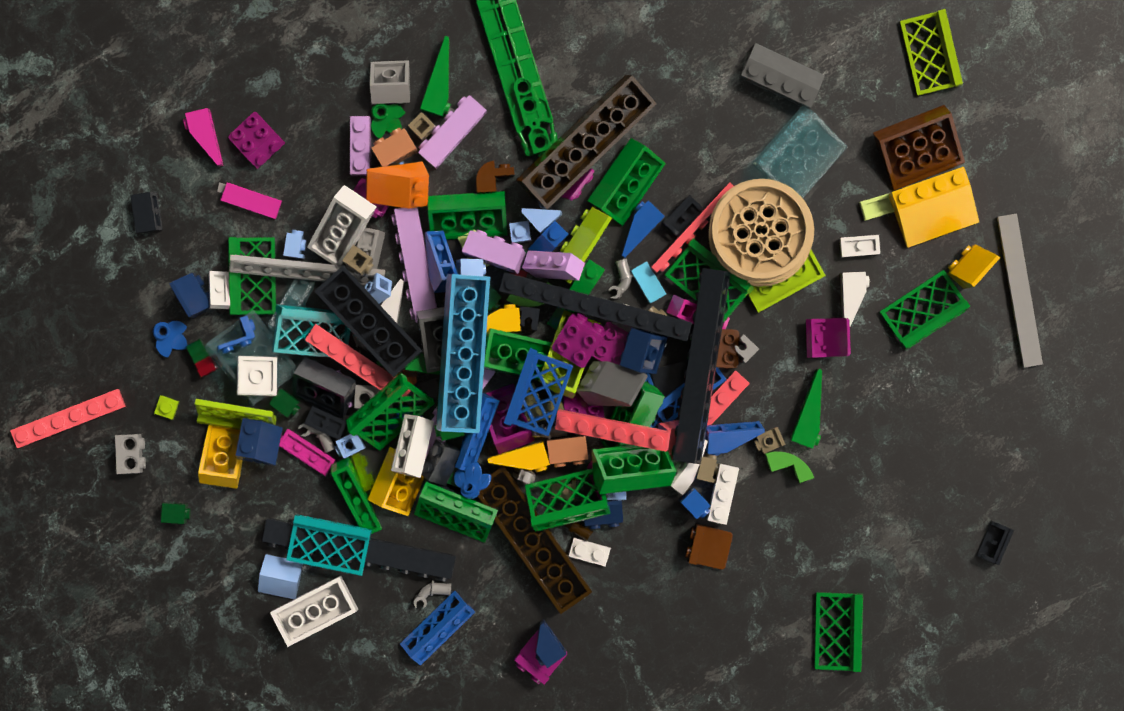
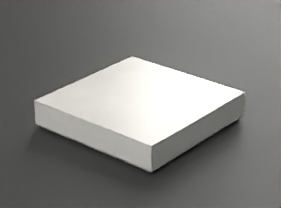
[237,356,277,396]

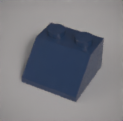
[169,273,211,318]
[620,328,668,374]
[235,418,283,466]
[584,500,623,529]
[535,619,566,668]

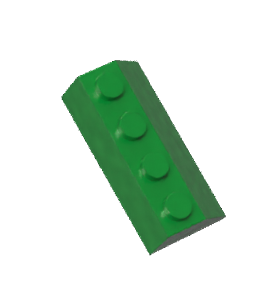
[588,138,666,226]
[428,191,507,239]
[484,328,552,381]
[600,381,665,448]
[592,445,677,494]

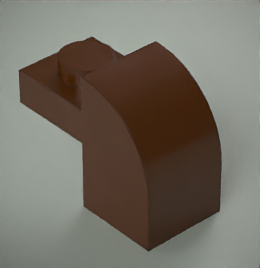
[476,161,515,193]

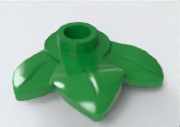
[371,104,405,139]

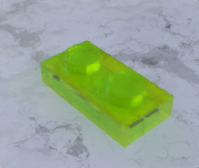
[352,452,374,492]

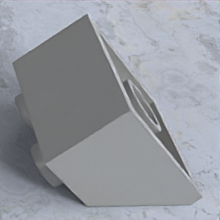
[370,61,410,104]

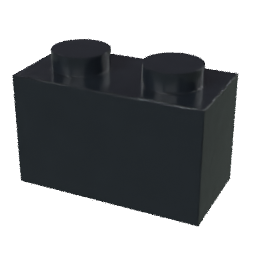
[421,439,461,486]

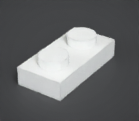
[840,235,880,257]
[208,271,230,309]
[569,537,611,567]

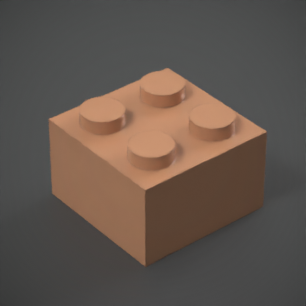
[372,128,418,167]
[547,435,588,467]

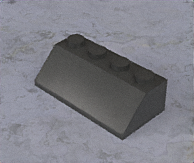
[739,43,825,110]

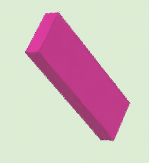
[221,182,282,219]
[280,429,336,476]

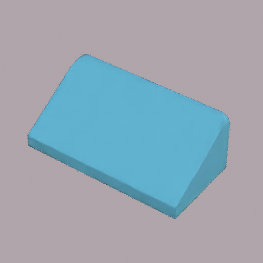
[631,261,666,304]

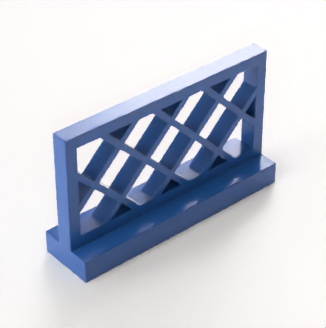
[504,348,573,436]

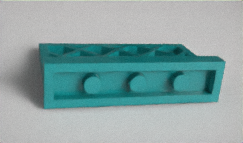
[272,304,350,357]
[286,514,372,576]

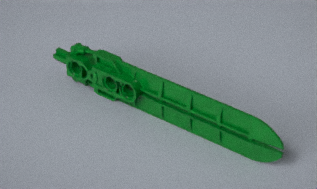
[476,0,558,157]

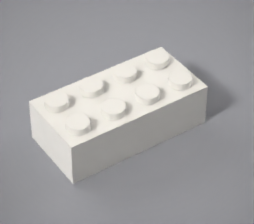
[308,185,376,266]
[270,575,358,647]

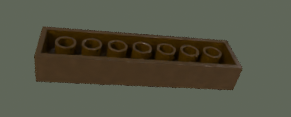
[516,75,657,209]
[478,465,592,614]

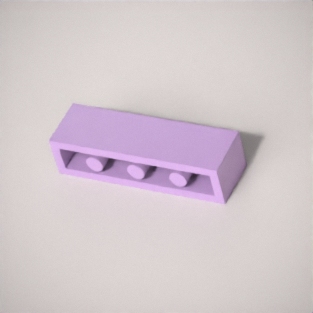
[418,95,487,169]

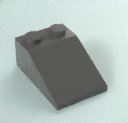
[416,307,445,373]
[576,361,648,406]

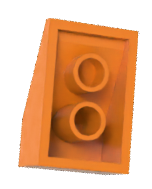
[366,162,429,209]

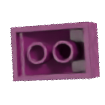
[486,383,535,454]

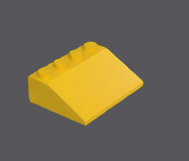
[889,167,979,248]

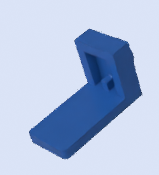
[216,316,255,354]

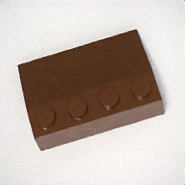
[873,105,965,190]

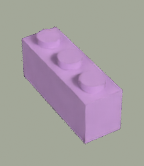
[350,116,371,176]
[462,230,526,275]
[522,251,585,281]

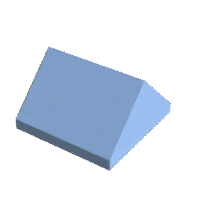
[522,208,562,233]
[258,554,303,599]

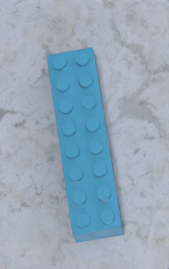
[436,274,490,433]

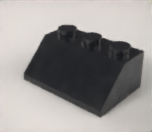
[293,357,356,419]

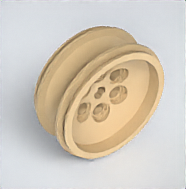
[709,179,814,286]

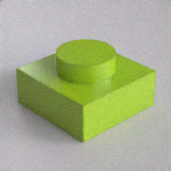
[154,395,180,420]

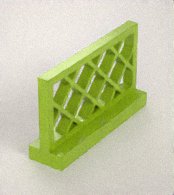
[900,9,963,96]
[195,399,277,430]

